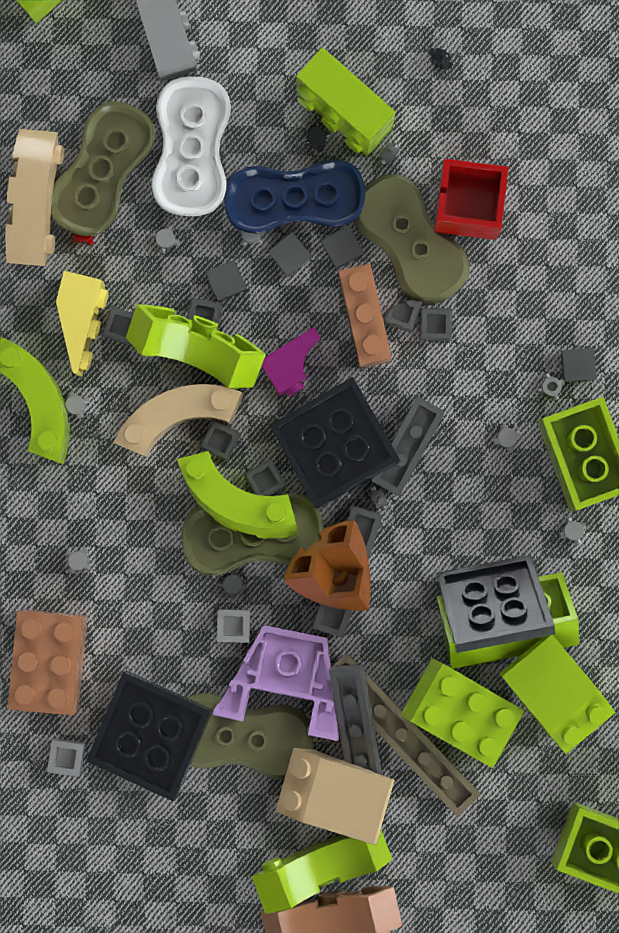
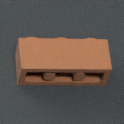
[338,264,392,369]

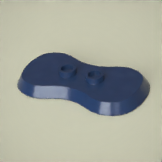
[224,159,366,234]

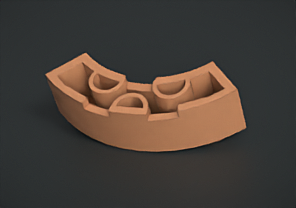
[261,886,403,933]

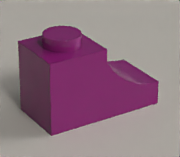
[261,327,320,397]

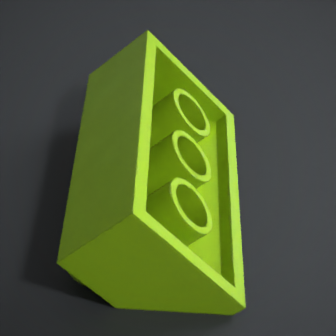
[436,572,579,669]

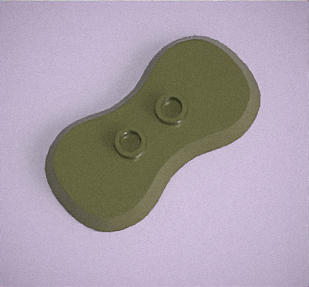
[51,101,155,236]
[353,174,470,306]
[181,493,324,576]
[188,693,313,780]

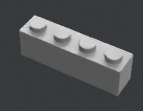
[136,0,200,81]

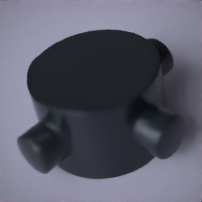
[428,48,453,70]
[303,124,331,152]

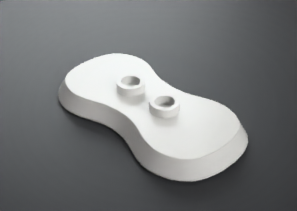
[152,76,231,216]

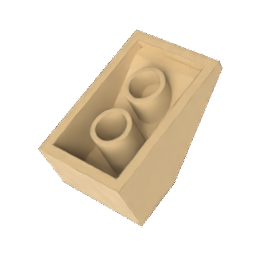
[275,748,395,844]

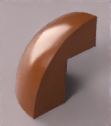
[283,520,371,611]

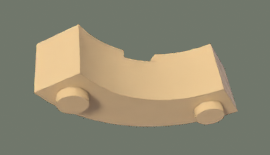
[5,129,64,266]
[113,384,243,457]

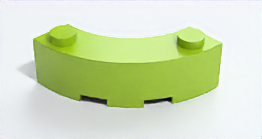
[126,304,266,390]
[0,337,70,464]
[177,451,298,539]
[252,830,393,914]

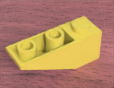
[56,271,108,377]

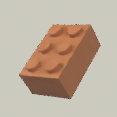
[7,609,88,715]

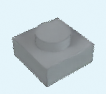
[217,609,250,643]
[47,738,86,777]

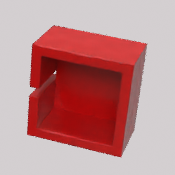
[434,158,509,240]

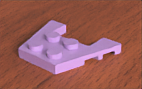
[213,625,339,742]

